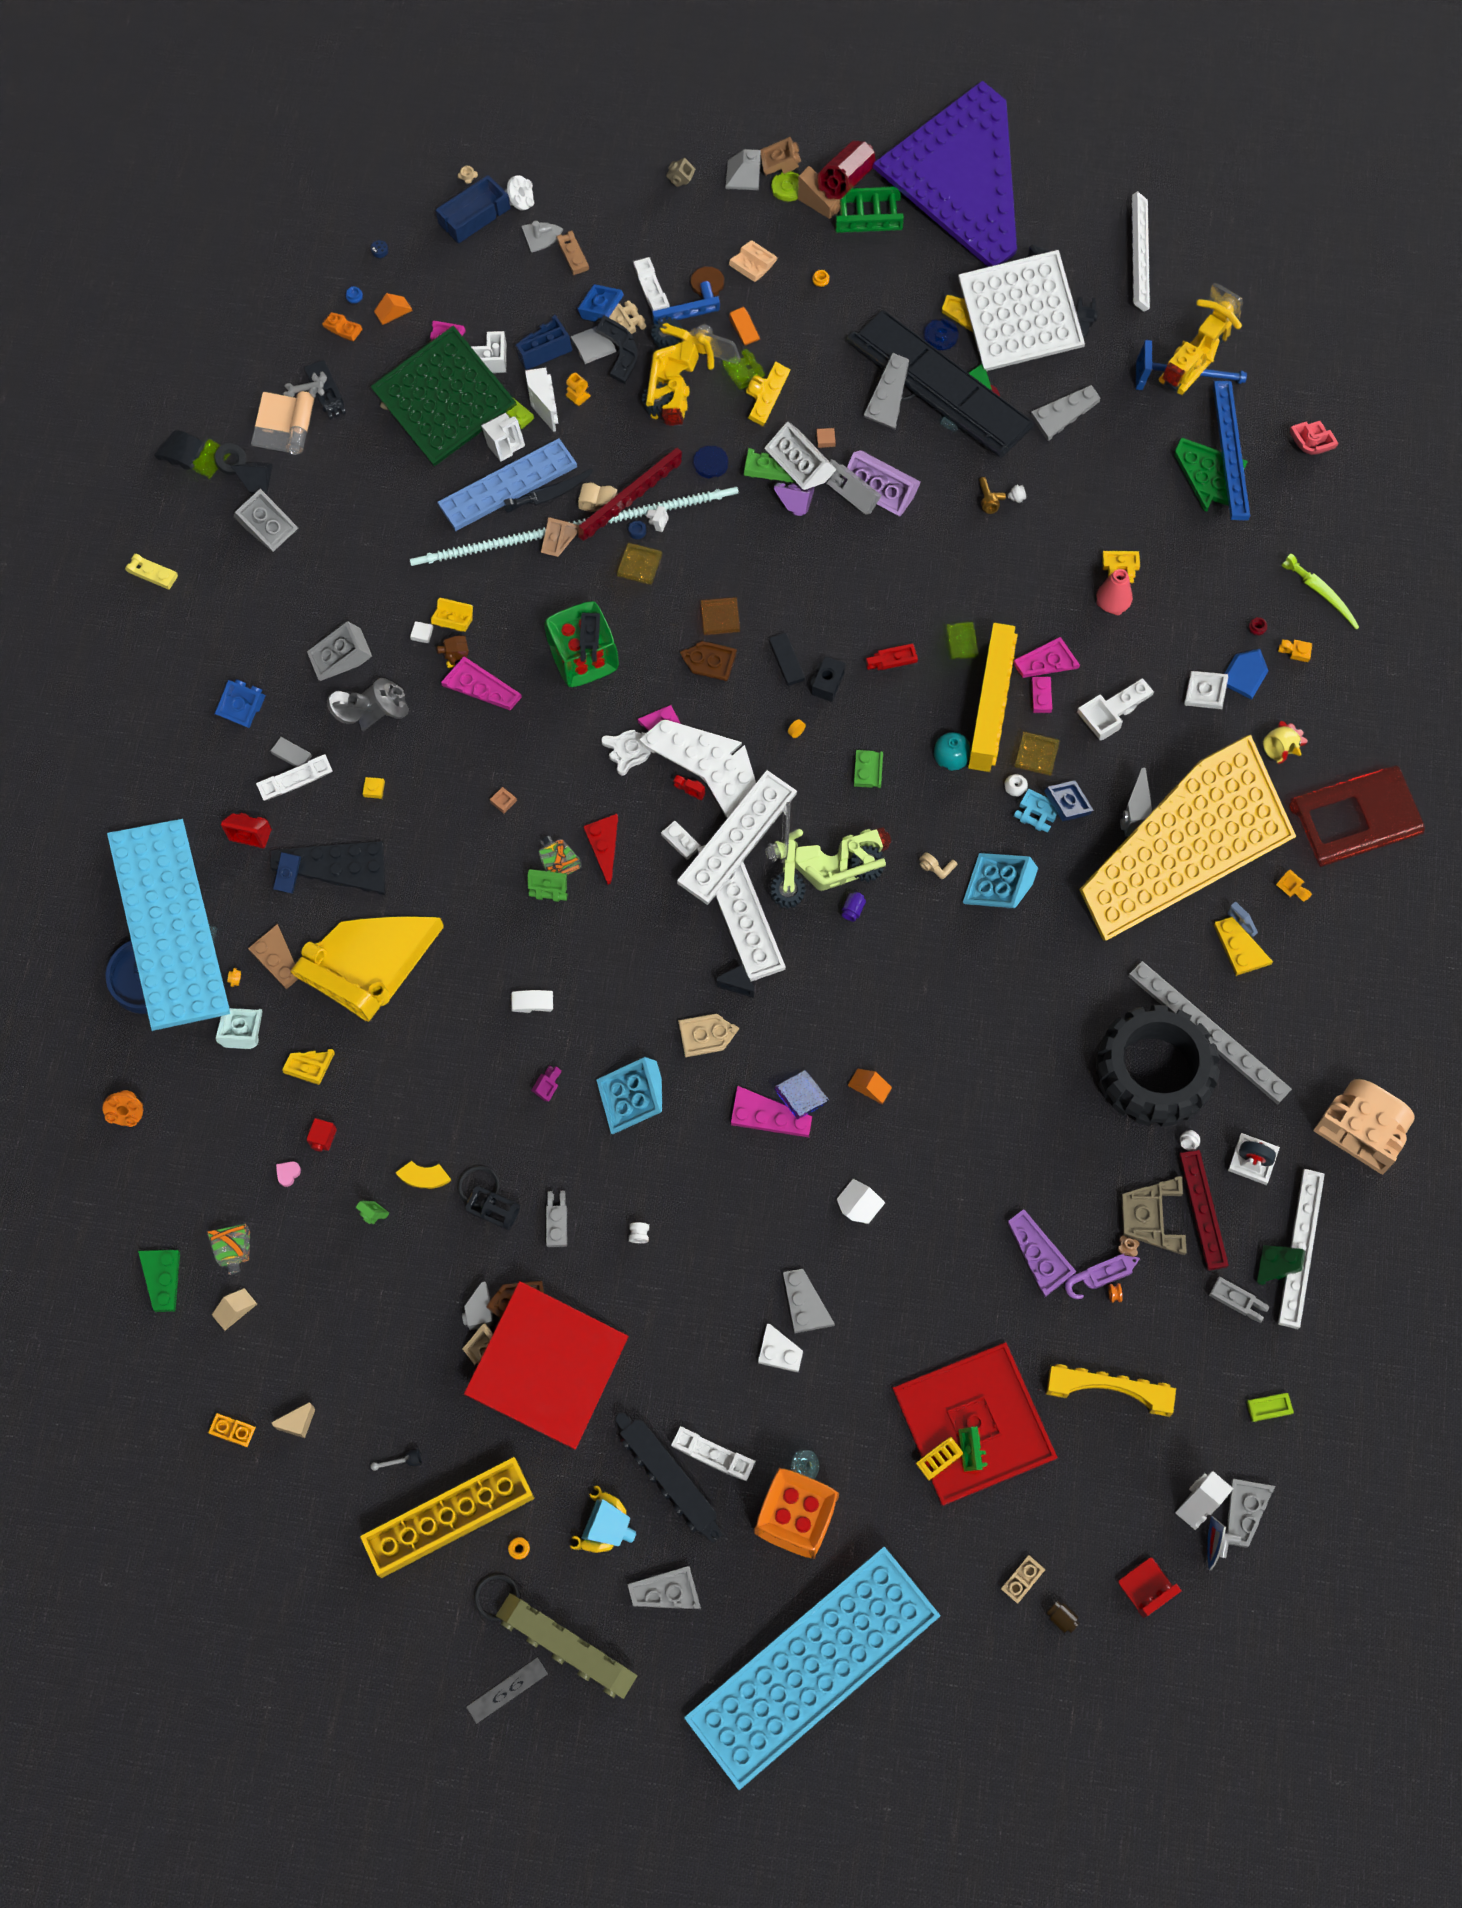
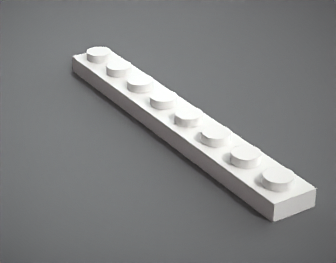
[1132,192,1150,312]
[1278,1169,1324,1329]

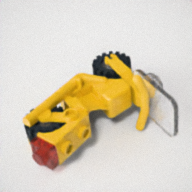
[1159,283,1243,395]
[642,317,741,426]

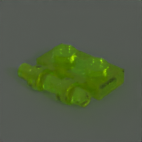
[723,349,765,390]

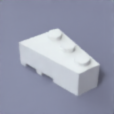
[1176,1471,1233,1530]

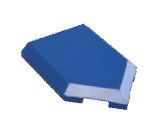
[1224,649,1268,700]

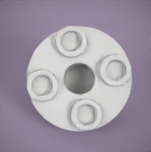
[505,175,534,210]

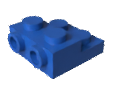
[578,284,624,322]
[215,679,266,728]

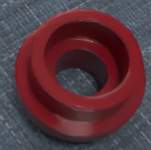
[1249,617,1267,635]

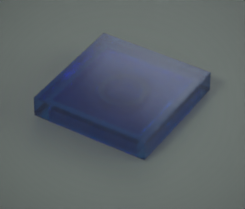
[774,1070,829,1120]

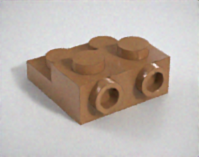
[761,137,801,175]

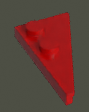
[583,814,618,885]

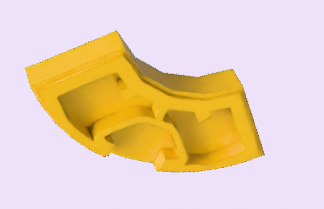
[395,1161,451,1189]

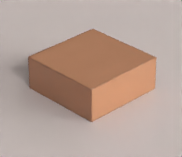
[817,428,836,448]
[490,787,517,813]

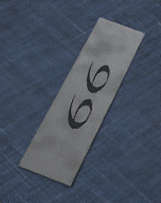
[467,1657,548,1724]

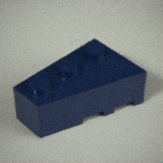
[516,315,572,370]

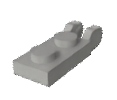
[546,1191,567,1247]
[1209,1277,1269,1323]

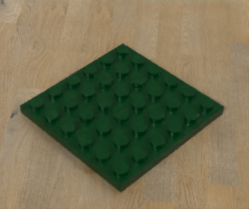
[371,325,517,467]

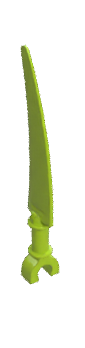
[1281,554,1359,629]

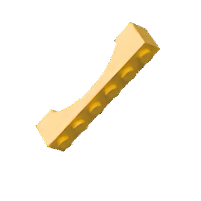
[1046,1364,1176,1417]

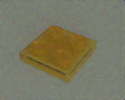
[617,543,662,585]
[1015,732,1060,776]

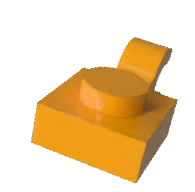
[1278,640,1312,662]
[1276,870,1312,902]

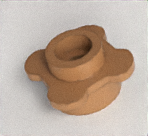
[1118,1236,1139,1257]

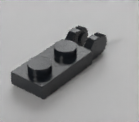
[580,613,601,662]

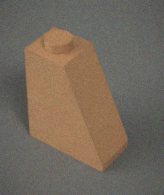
[798,166,840,219]

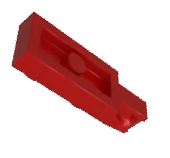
[866,644,918,670]

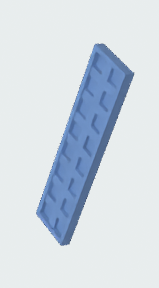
[438,439,577,531]

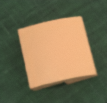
[729,240,777,282]

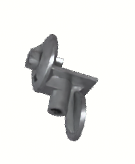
[327,678,409,731]

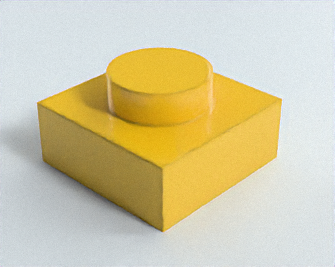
[363,777,385,799]

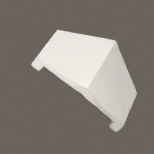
[837,1179,885,1224]

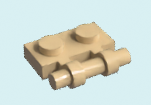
[609,300,646,334]

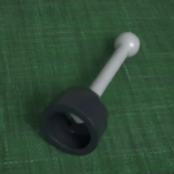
[371,1449,422,1471]

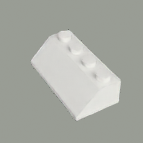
[765,421,837,490]

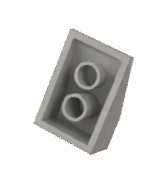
[233,489,298,552]
[307,621,372,681]
[1120,768,1152,836]

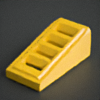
[916,1437,963,1481]

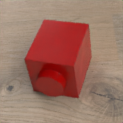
[307,1118,337,1152]

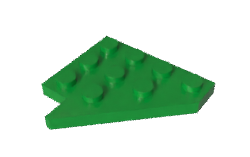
[1174,437,1248,512]

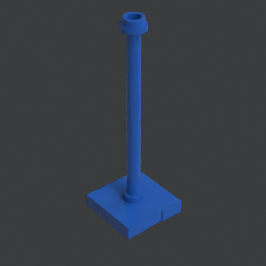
[1136,340,1247,390]

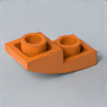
[322,312,362,341]

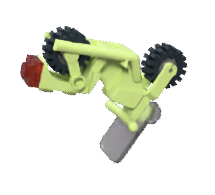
[765,802,891,909]

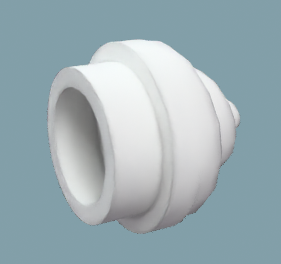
[1008,485,1026,503]
[1180,1130,1200,1150]

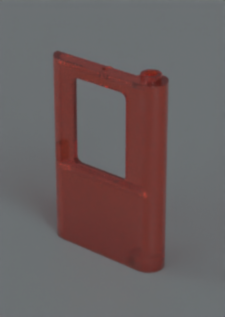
[1289,765,1425,867]

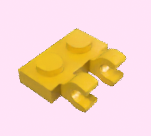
[1102,551,1140,583]

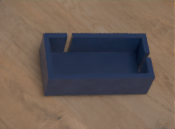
[436,175,511,244]

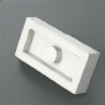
[661,821,701,860]

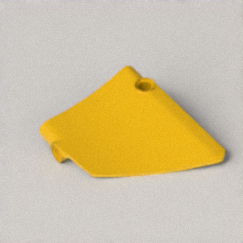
[290,917,444,1022]

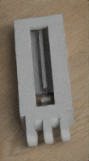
[827,459,882,514]

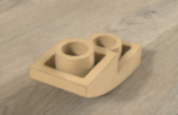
[1001,1555,1046,1604]

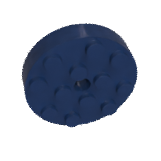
[106,941,148,1014]

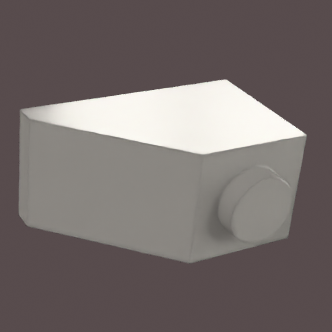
[462,1282,494,1330]

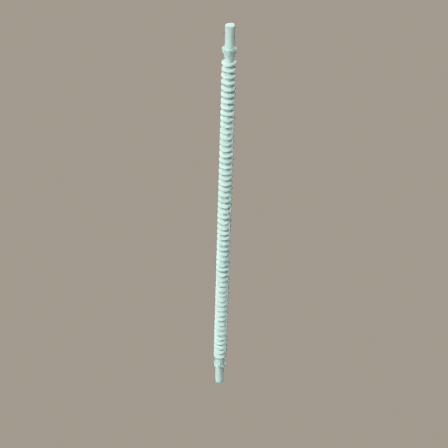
[410,487,738,566]

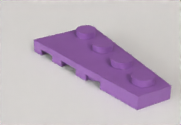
[1008,1209,1076,1298]

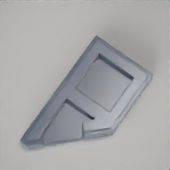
[1227,902,1258,937]

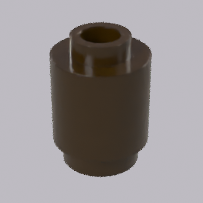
[1046,1601,1079,1634]

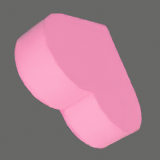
[276,1162,301,1187]

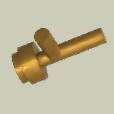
[979,477,1006,514]

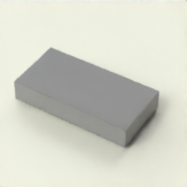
[271,737,312,767]

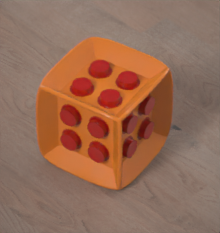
[754,1468,839,1559]

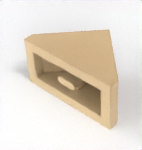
[212,1288,257,1330]
[272,1402,315,1438]

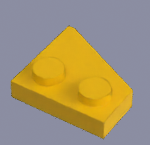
[282,1049,335,1085]

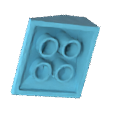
[963,853,1038,908]
[597,1057,662,1134]

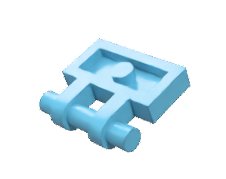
[1014,789,1058,833]

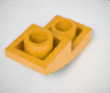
[208,1413,256,1447]

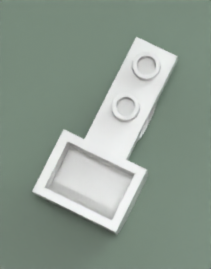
[1077,678,1154,740]

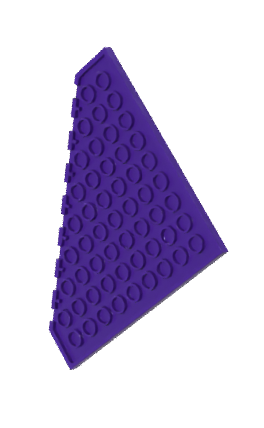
[872,81,1017,267]

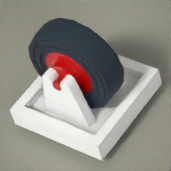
[1228,1133,1280,1185]

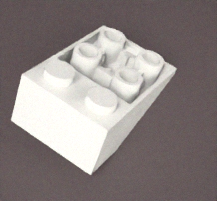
[525,368,558,432]

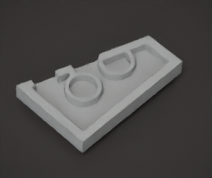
[783,1269,835,1333]
[1227,1479,1275,1548]
[628,1566,701,1609]

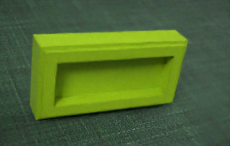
[1246,1393,1294,1422]

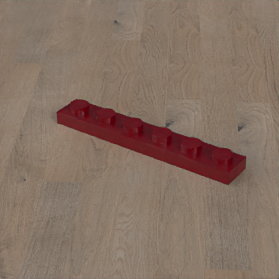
[1179,1150,1229,1271]

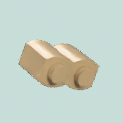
[578,483,618,512]

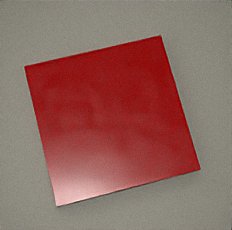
[463,1281,629,1450]
[892,1342,1057,1506]

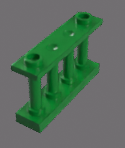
[836,187,904,233]

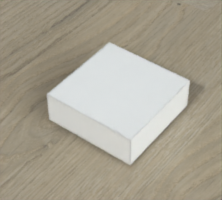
[410,621,433,643]

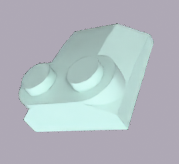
[216,1008,262,1049]

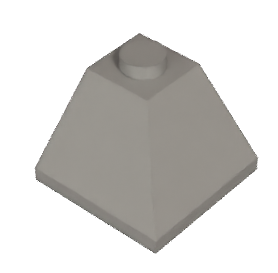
[726,149,761,190]

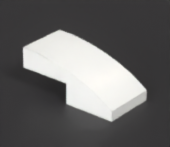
[511,990,553,1013]

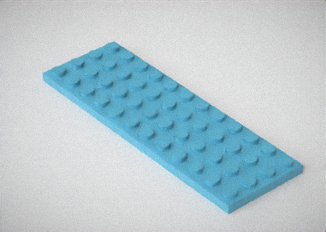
[107,819,230,1031]
[684,1547,940,1790]

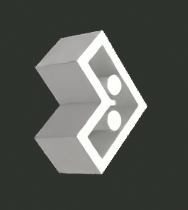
[472,331,506,373]

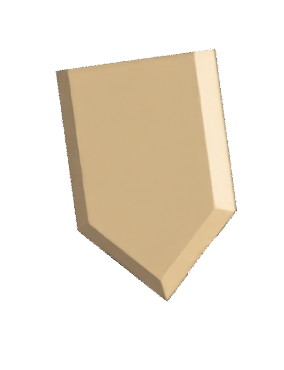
[678,1014,739,1057]

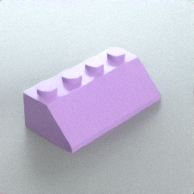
[843,450,921,516]

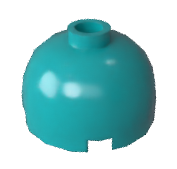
[934,732,971,771]

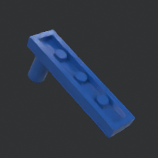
[652,281,720,325]

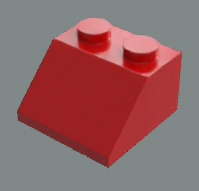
[221,813,272,849]

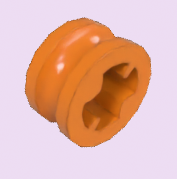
[1109,1283,1122,1303]

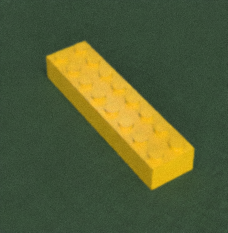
[968,623,1018,772]
[360,1457,535,1578]

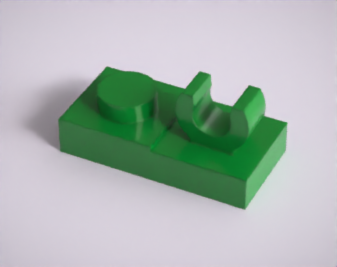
[958,1427,987,1472]

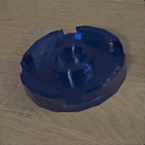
[924,319,958,351]
[694,446,728,478]

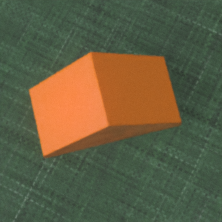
[374,293,412,325]
[848,1069,892,1104]

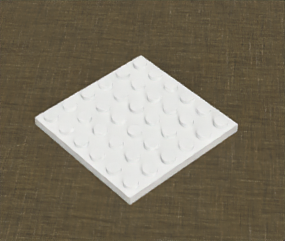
[958,250,1085,371]

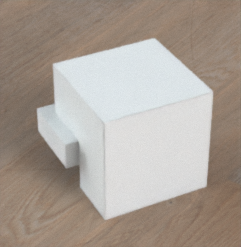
[482,413,525,461]

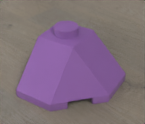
[774,483,815,516]

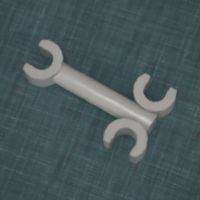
[283,372,327,398]

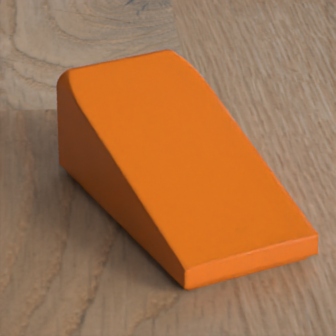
[729,307,760,345]

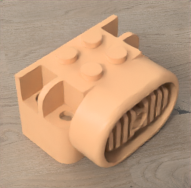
[1313,1079,1414,1175]

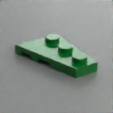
[138,1250,180,1312]

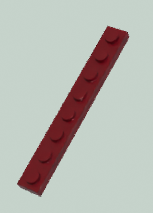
[578,448,682,541]

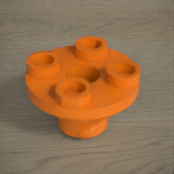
[103,1090,143,1127]

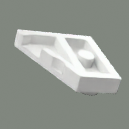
[758,1324,803,1372]

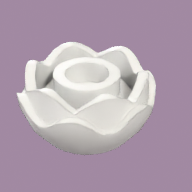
[1004,774,1028,796]

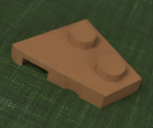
[541,518,579,557]

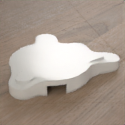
[601,730,651,775]

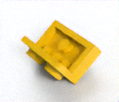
[431,598,473,632]

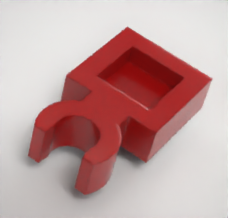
[673,775,705,801]

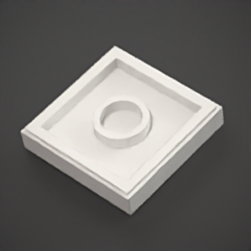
[1185,671,1228,709]

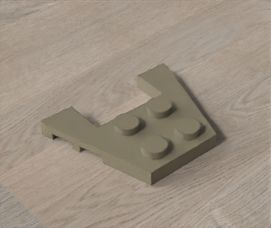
[1121,1176,1186,1255]

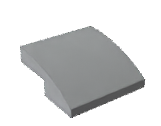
[571,326,616,364]

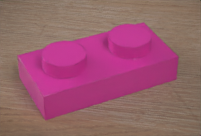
[1032,677,1052,713]

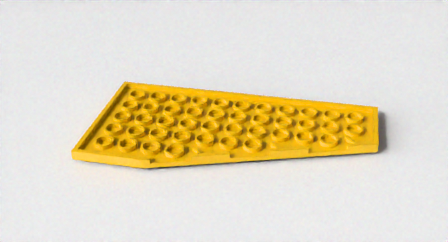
[1079,735,1296,941]

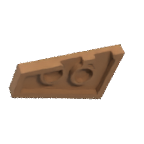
[248,924,298,989]

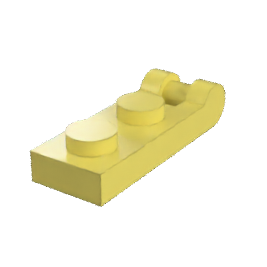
[125,554,178,590]

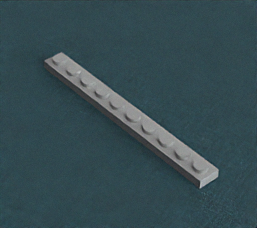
[1128,961,1292,1105]

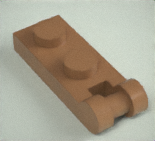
[556,231,589,275]

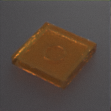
[701,597,740,635]

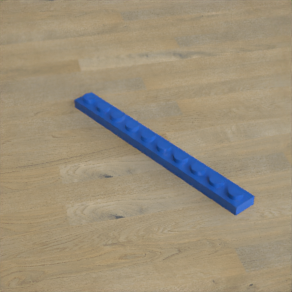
[1213,381,1250,520]

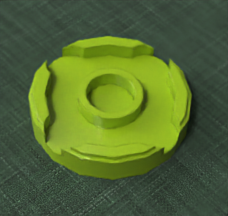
[772,172,800,201]

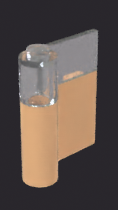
[251,391,315,455]

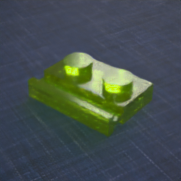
[192,439,230,479]
[947,622,978,659]

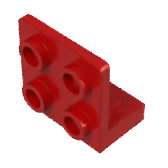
[1118,1558,1182,1619]

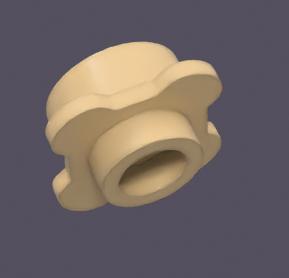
[458,166,478,184]

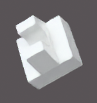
[646,506,669,532]

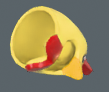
[1263,721,1307,764]

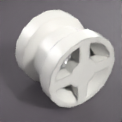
[629,1223,649,1243]

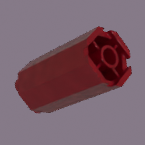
[817,141,875,200]

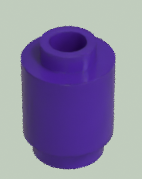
[842,892,866,922]

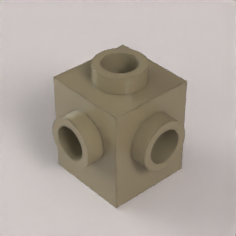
[666,158,696,187]

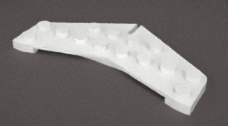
[639,720,756,819]

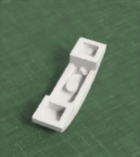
[633,257,670,311]
[256,754,333,801]
[671,1426,755,1481]

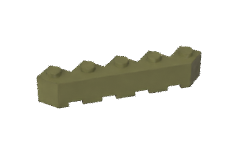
[496,1593,637,1699]

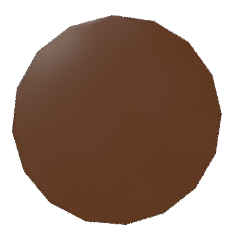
[691,267,724,297]

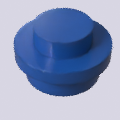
[346,287,363,303]

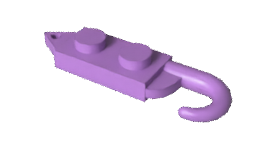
[1065,1254,1140,1299]

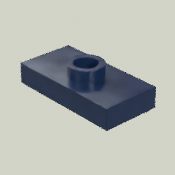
[273,852,301,893]

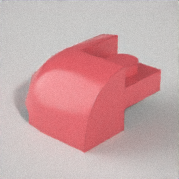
[1290,421,1339,455]

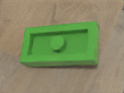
[356,1201,389,1224]

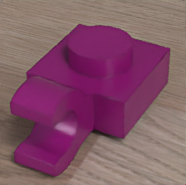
[531,1066,561,1102]

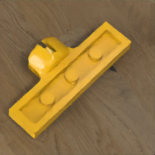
[746,362,790,426]

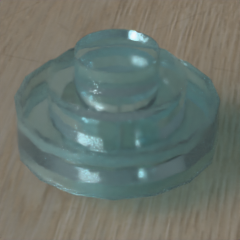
[791,1450,819,1479]

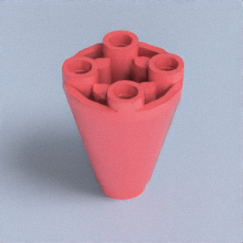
[1096,569,1133,615]

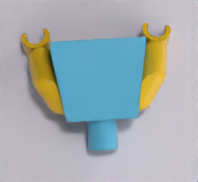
[570,1486,636,1553]

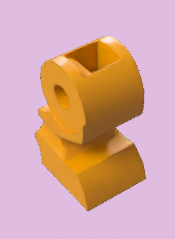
[566,373,591,407]

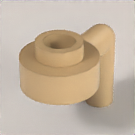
[919,852,957,879]

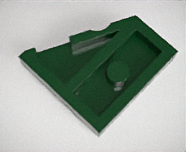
[1257,1245,1305,1285]

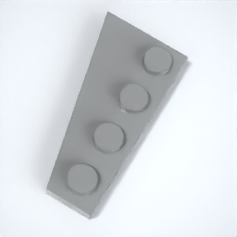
[864,353,909,430]
[1031,385,1100,441]

